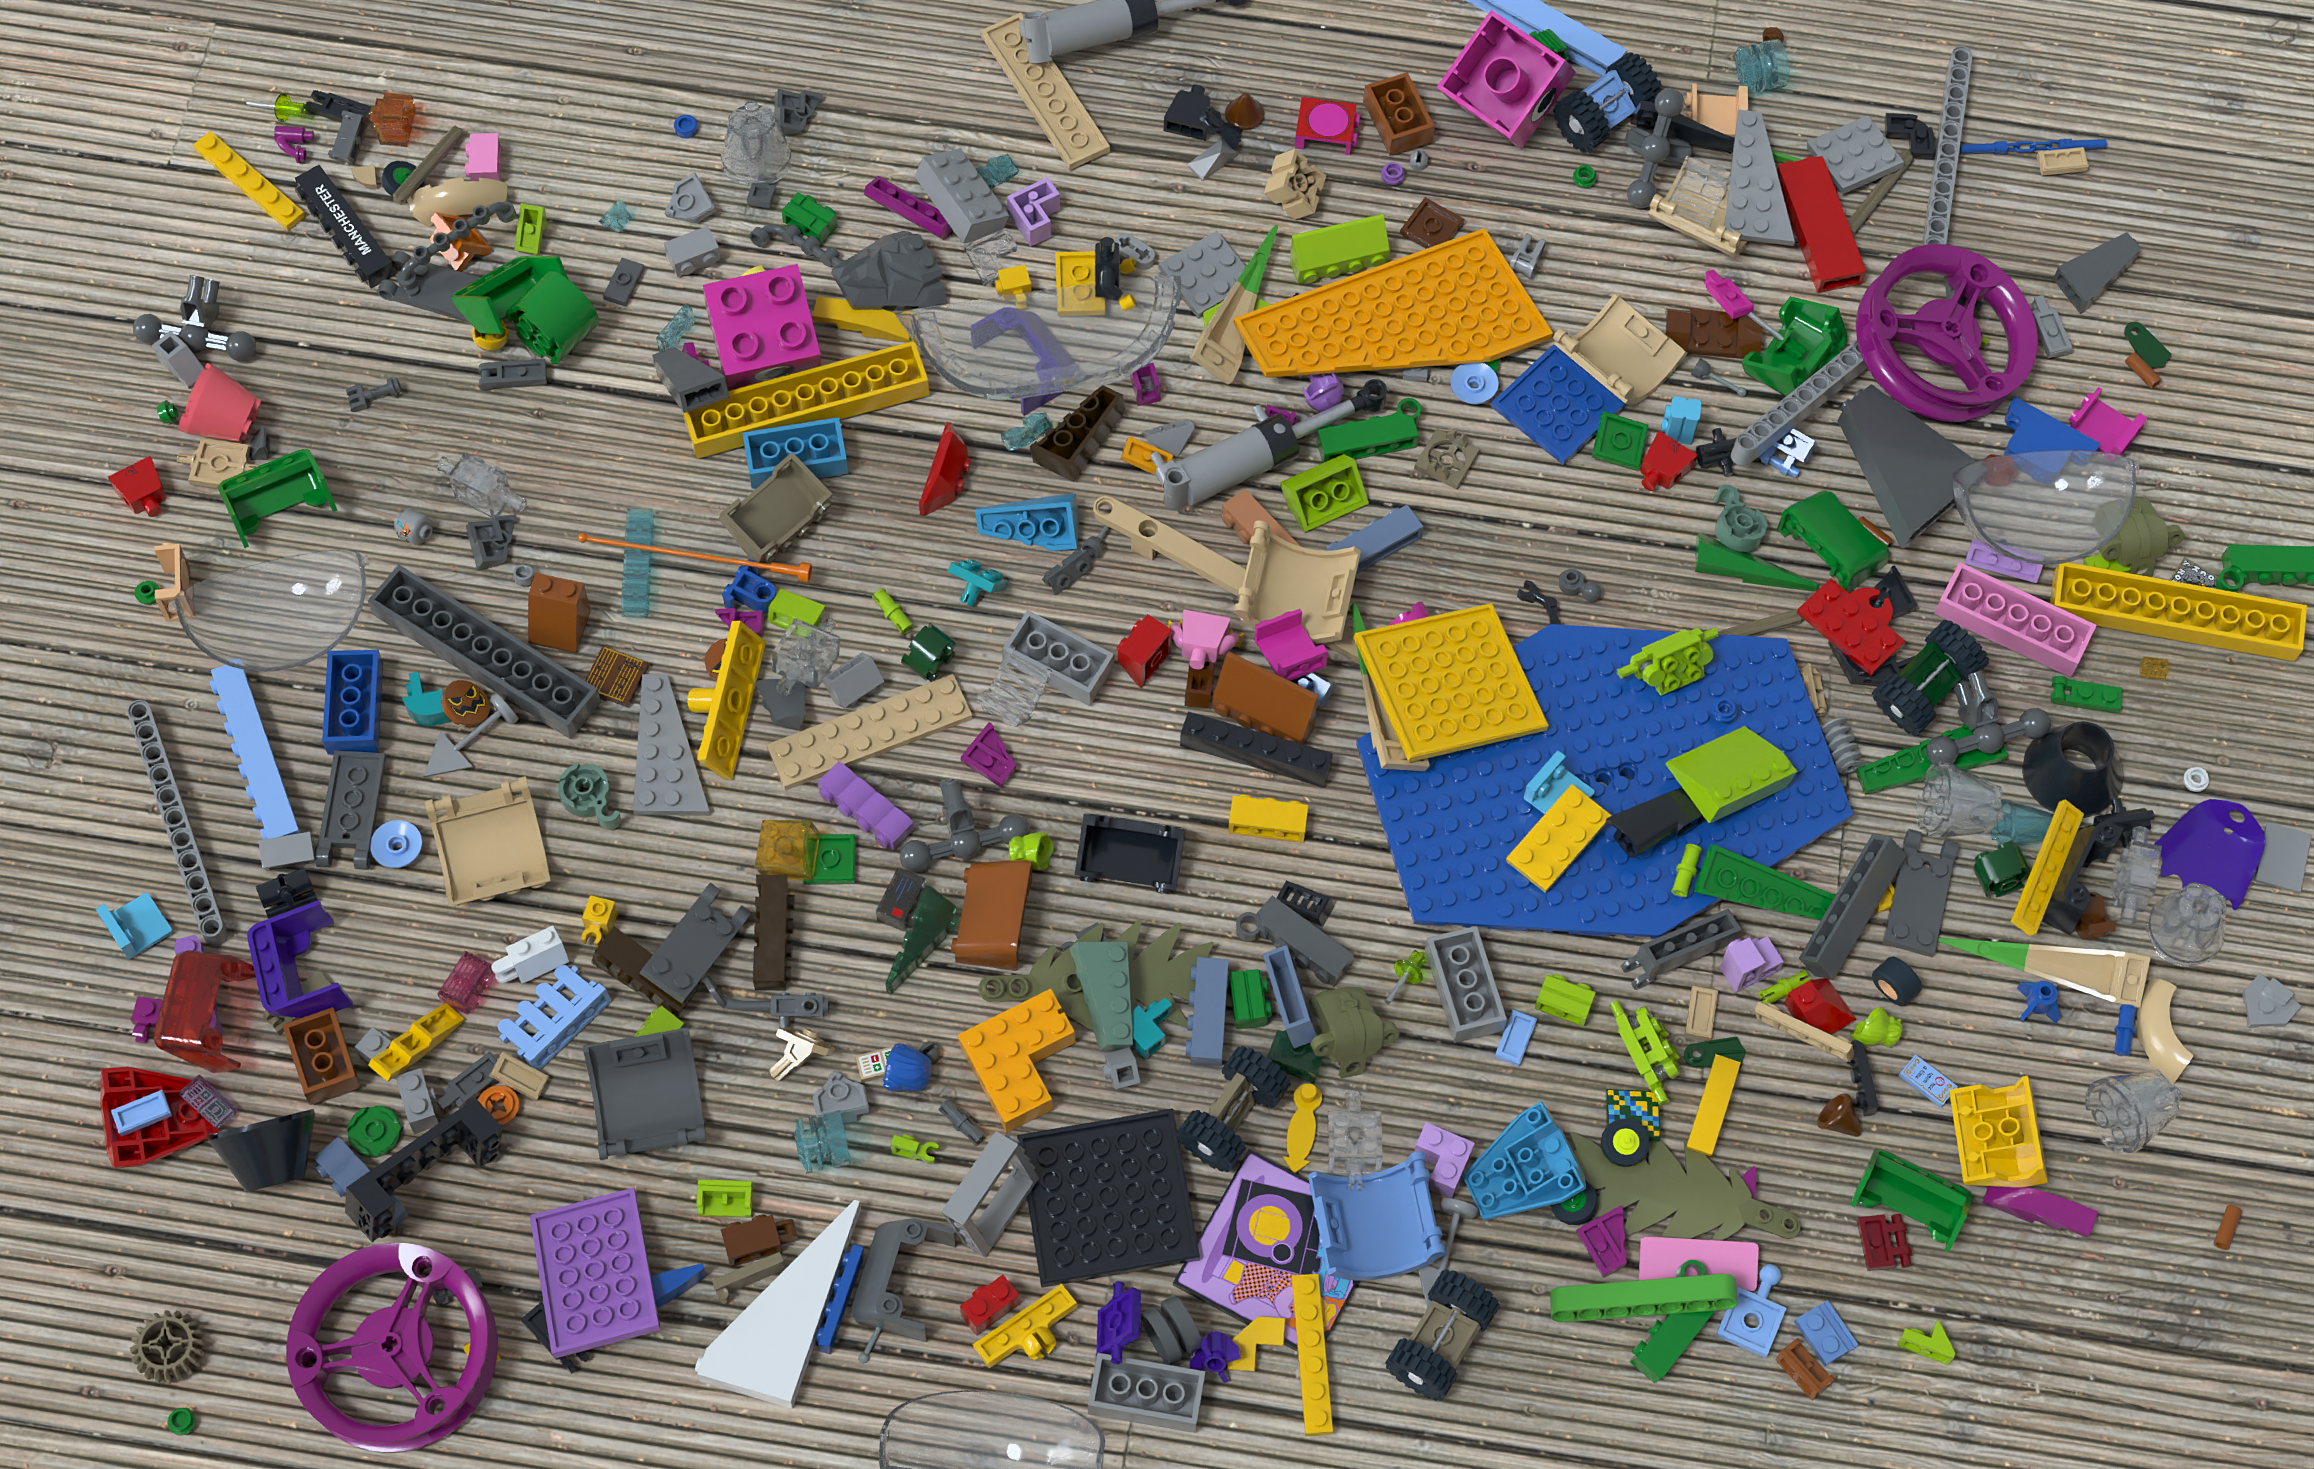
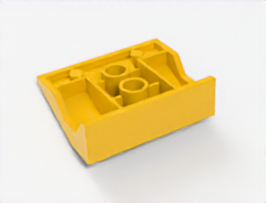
[1949,1076,2048,1188]

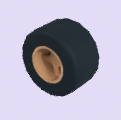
[1872,956,1922,1007]

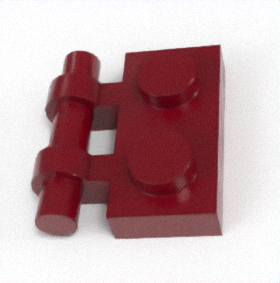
[1857,1214,1913,1271]

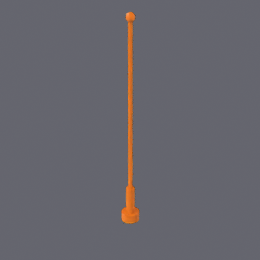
[578,533,812,583]

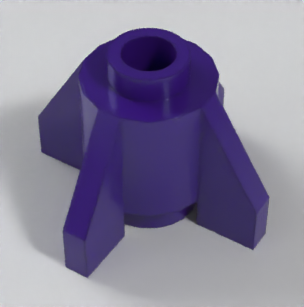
[1189,1331,1241,1383]

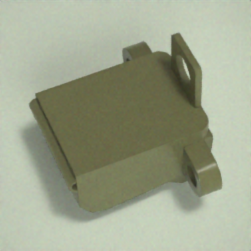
[2094,496,2185,577]
[1308,986,1399,1078]

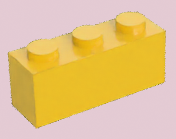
[1228,794,1308,843]

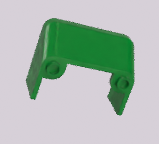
[451,256,569,335]
[218,449,337,548]
[1850,1148,1972,1252]

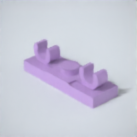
[1965,539,2044,583]

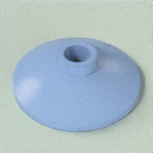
[1450,362,1498,404]
[370,820,422,868]

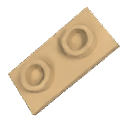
[1799,663,1827,717]

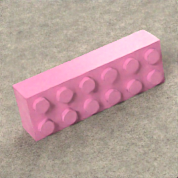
[1934,562,2097,677]

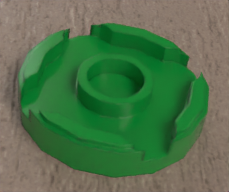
[347,1105,402,1158]

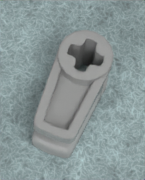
[1509,233,1546,279]

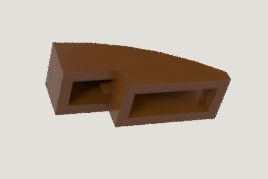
[1184,661,1215,709]

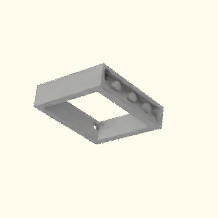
[941,1131,1039,1257]

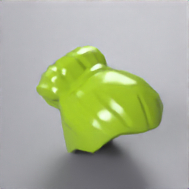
[1008,832,1054,870]
[1850,1007,1903,1047]

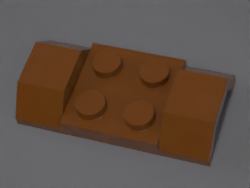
[1665,308,1762,359]

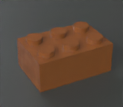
[1363,72,1435,156]
[282,1007,361,1105]

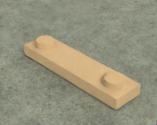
[1754,1001,1854,1062]

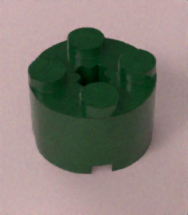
[901,623,957,682]
[1973,841,2031,898]

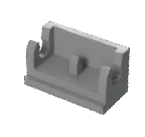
[258,832,316,871]

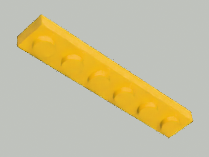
[193,131,305,231]
[2011,799,2084,936]
[1291,1274,1333,1436]

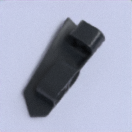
[1606,787,1706,858]

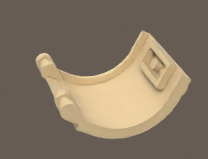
[1648,164,1748,258]
[1553,294,1688,405]
[1234,521,1361,644]
[425,776,551,907]

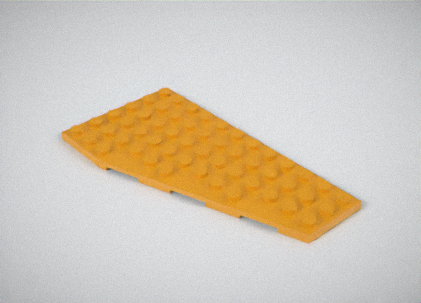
[1233,228,1553,378]

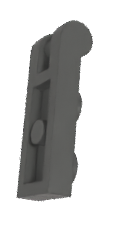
[479,359,547,391]

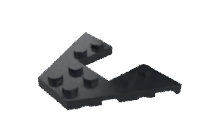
[1828,565,1961,692]

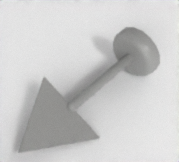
[423,693,519,777]
[1418,1198,1478,1309]

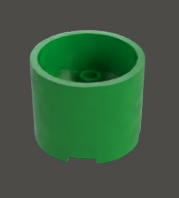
[506,271,599,364]

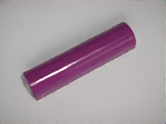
[864,176,953,240]

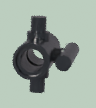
[1696,428,1737,477]
[2093,798,2154,849]
[256,868,318,919]

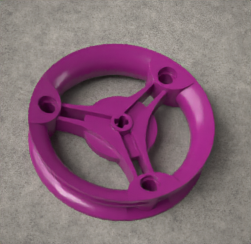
[1856,244,2038,422]
[286,1243,498,1453]

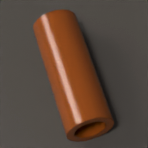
[2125,352,2162,389]
[1858,516,1894,548]
[2213,1205,2242,1250]

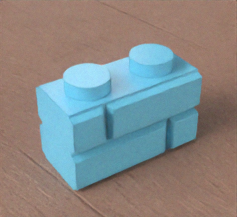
[1661,396,1702,445]

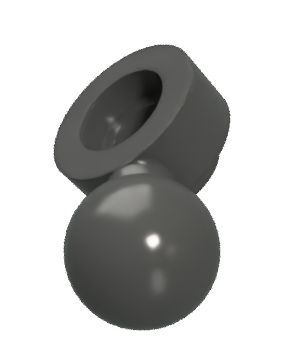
[1559,569,1602,601]

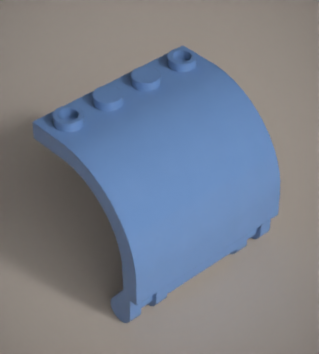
[1308,1152,1446,1280]

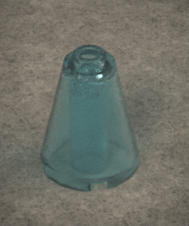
[1990,799,2054,849]

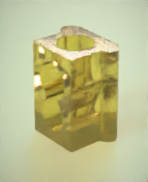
[2140,656,2168,680]

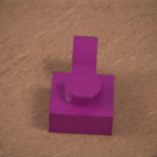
[131,996,165,1043]

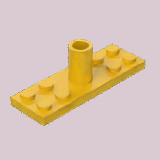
[687,621,766,780]

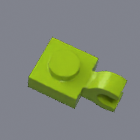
[891,1135,939,1164]

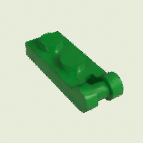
[2051,676,2122,714]

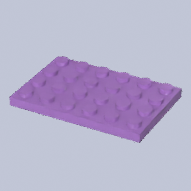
[530,1188,661,1359]

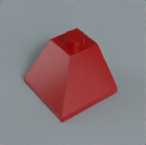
[1784,978,1856,1035]

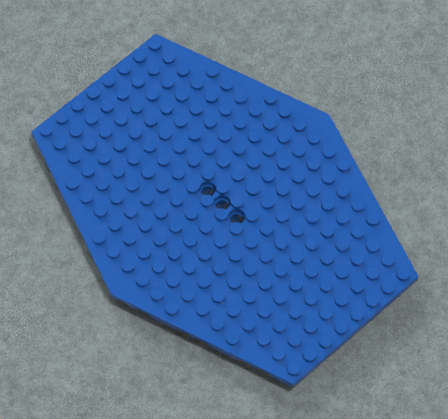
[1356,624,1853,939]

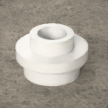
[2183,767,2209,792]

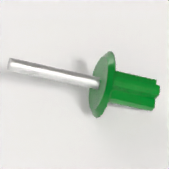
[1748,312,1807,360]

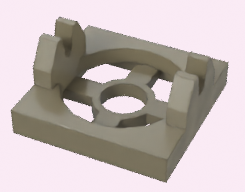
[1414,428,1480,489]

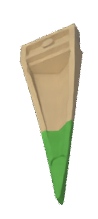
[1190,225,1278,385]
[1350,602,1430,771]
[1937,937,2151,1008]

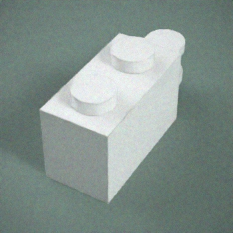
[492,925,569,984]

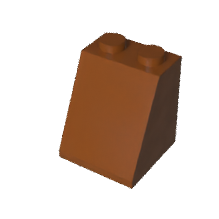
[528,573,591,654]

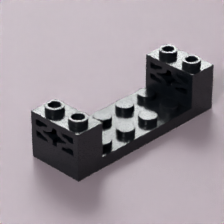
[345,1098,503,1242]

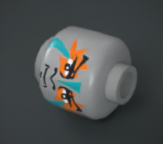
[394,509,432,545]

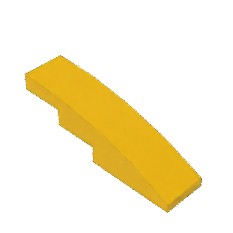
[812,296,914,342]
[369,1003,465,1082]
[1686,1054,1741,1157]

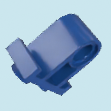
[722,559,776,614]

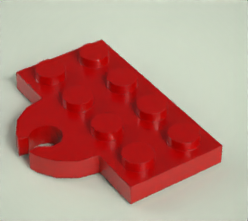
[1797,578,1906,676]

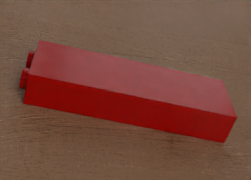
[1777,156,1866,293]

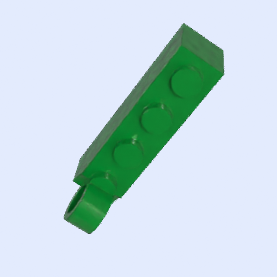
[1316,398,1421,463]
[2215,545,2314,593]
[1629,1260,1715,1383]

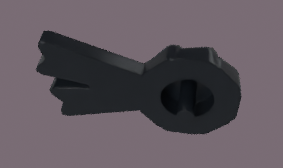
[1200,106,1242,150]

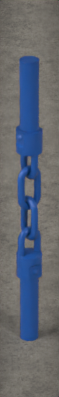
[1959,139,2107,154]

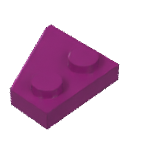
[960,722,1016,788]
[1576,1205,1627,1278]

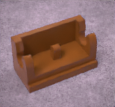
[1775,1338,1835,1401]

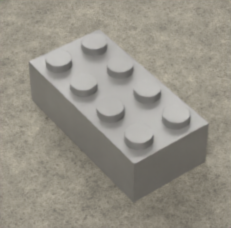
[915,148,1009,244]
[1002,610,1114,706]
[1425,926,1507,1043]
[1088,1353,1205,1433]

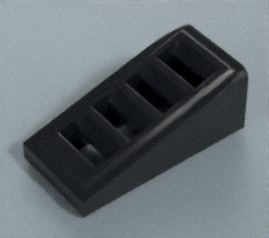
[1276,880,1334,927]

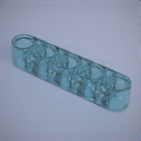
[621,508,654,617]

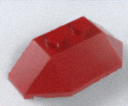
[919,421,971,516]

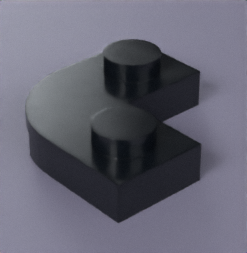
[1884,113,1935,159]

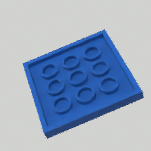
[1491,344,1627,465]

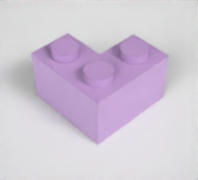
[1007,177,1060,247]
[1720,936,1784,993]
[1414,1122,1475,1198]

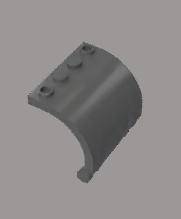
[583,1028,706,1160]

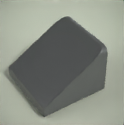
[250,426,270,460]

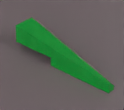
[1695,532,1818,592]

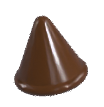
[1225,92,1264,130]
[1817,1093,1862,1137]

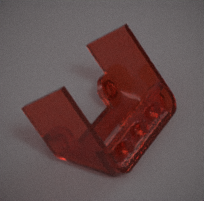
[154,950,256,1073]

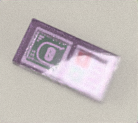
[179,1074,238,1130]

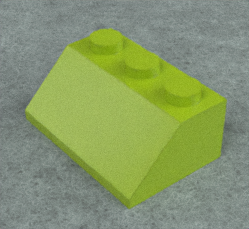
[1279,454,1369,532]

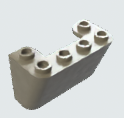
[719,452,833,564]

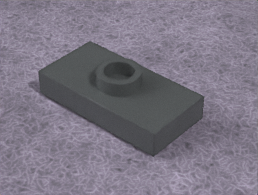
[603,258,644,307]

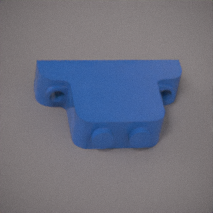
[2003,397,2101,484]

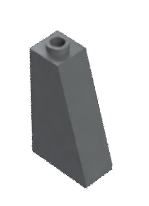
[2053,232,2141,314]
[652,347,729,413]

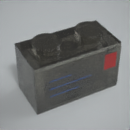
[876,867,929,932]

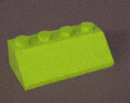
[1290,214,1390,284]

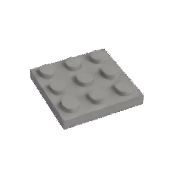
[1807,115,1904,194]
[1158,231,1246,319]

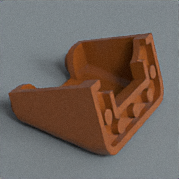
[951,860,1033,971]

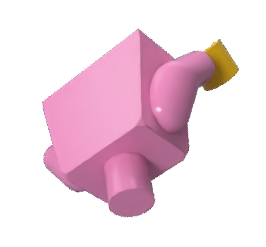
[1168,610,1244,669]

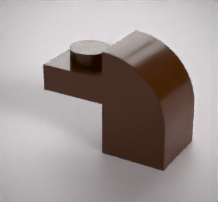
[2075,892,2116,940]

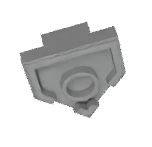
[664,172,717,223]
[2242,973,2301,1028]
[812,1070,870,1126]

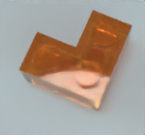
[370,93,416,147]

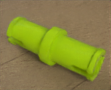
[872,588,914,635]
[1671,844,1702,897]
[1758,970,1811,1005]

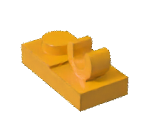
[1120,436,1173,475]

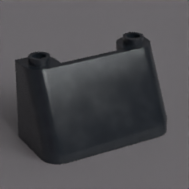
[1074,813,1187,894]
[2041,821,2124,935]

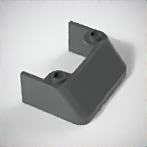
[851,1218,957,1342]

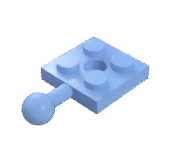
[1716,1264,1786,1358]

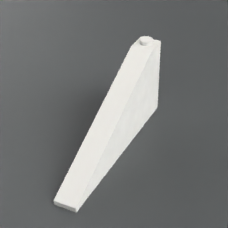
[695,1200,861,1409]

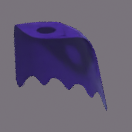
[2147,799,2265,911]

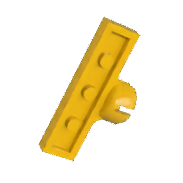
[973,1284,1078,1368]

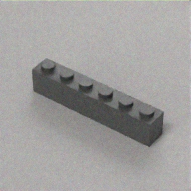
[1799,834,1906,980]

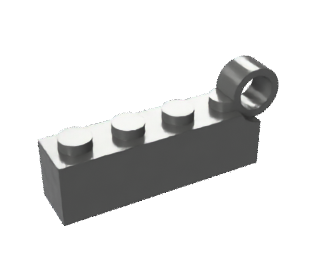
[1236,895,1354,987]

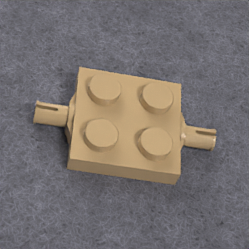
[177,438,260,489]

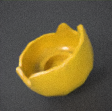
[472,320,510,351]

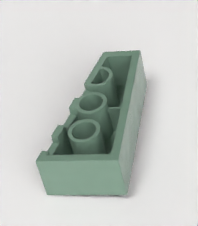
[1069,942,1133,1051]

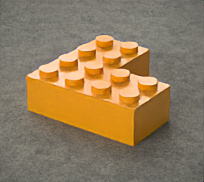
[957,989,1076,1133]

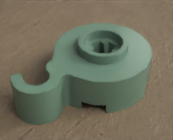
[1713,485,1768,552]
[558,763,622,830]

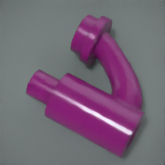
[274,126,314,163]

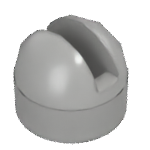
[1409,150,1428,171]
[513,565,534,586]

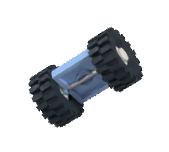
[1553,52,1663,152]

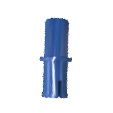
[2114,1004,2137,1056]

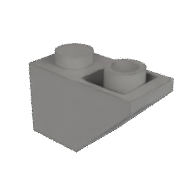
[152,331,204,389]

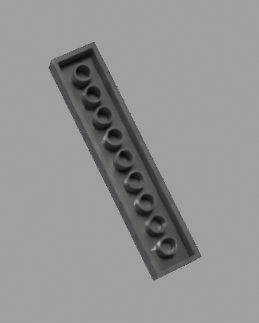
[368,564,601,740]

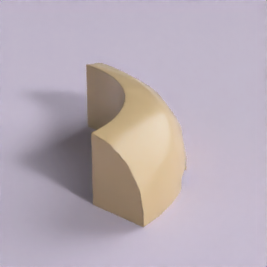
[407,177,507,227]
[2136,979,2194,1085]

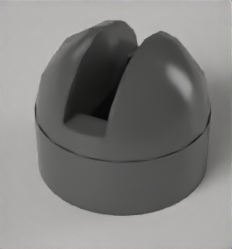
[919,1042,940,1064]

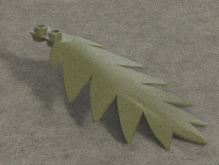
[978,920,1234,1032]
[1570,1132,1800,1240]

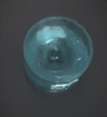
[1735,39,1790,95]
[794,1110,851,1174]

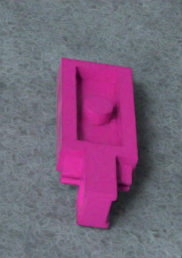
[1704,269,1754,319]

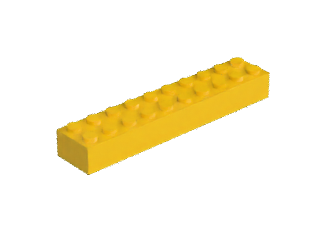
[682,341,929,459]
[2050,561,2307,662]

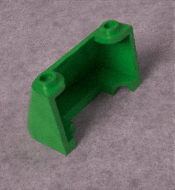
[1742,296,1847,396]
[1777,490,1889,593]

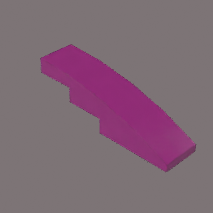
[1982,1186,2098,1238]

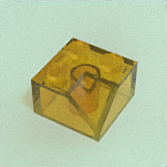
[755,820,820,880]

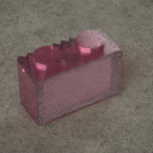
[437,951,495,1015]

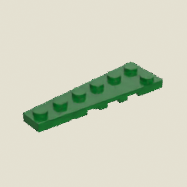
[1856,724,2008,795]
[1693,844,1836,921]

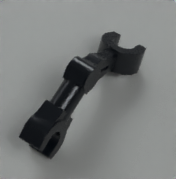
[1517,580,1562,625]

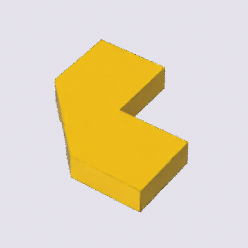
[1227,1316,1286,1372]

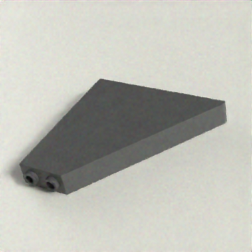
[1838,384,1987,549]

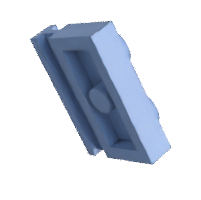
[1794,1300,1858,1367]

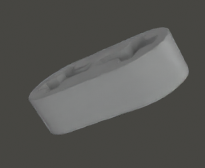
[1115,233,1155,270]

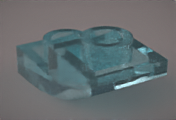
[975,154,1019,189]
[1001,412,1053,451]

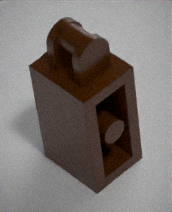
[721,1215,798,1267]

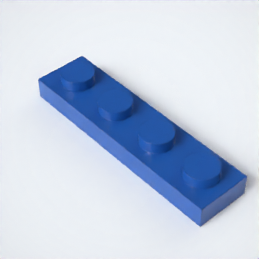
[816,1244,865,1355]

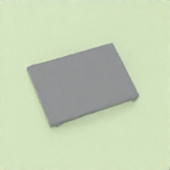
[2255,822,2312,894]

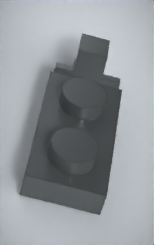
[437,1052,497,1114]

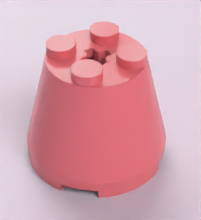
[178,363,262,443]

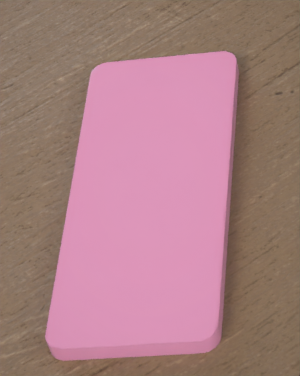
[1638,1236,1759,1291]

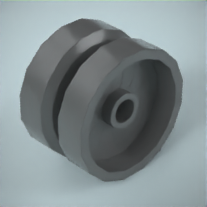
[1141,1295,1201,1365]

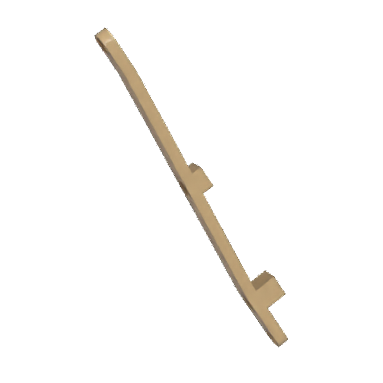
[1093,496,1359,664]

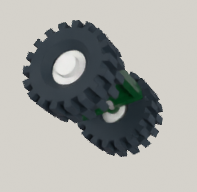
[1872,620,1989,736]

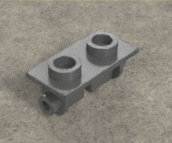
[1042,549,1093,595]

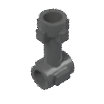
[432,1267,483,1306]

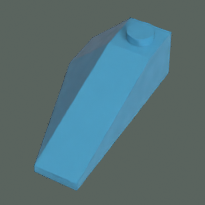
[975,494,1079,551]

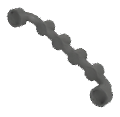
[397,201,516,290]
[749,224,849,267]

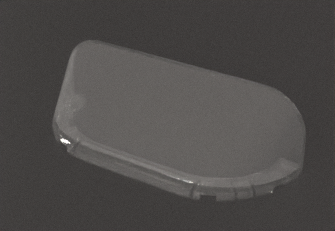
[895,275,1181,400]

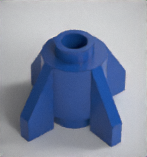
[2017,981,2061,1024]

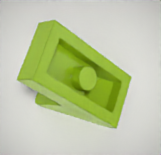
[514,203,548,254]
[1897,1320,1955,1366]

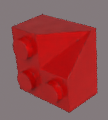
[1117,614,1172,688]

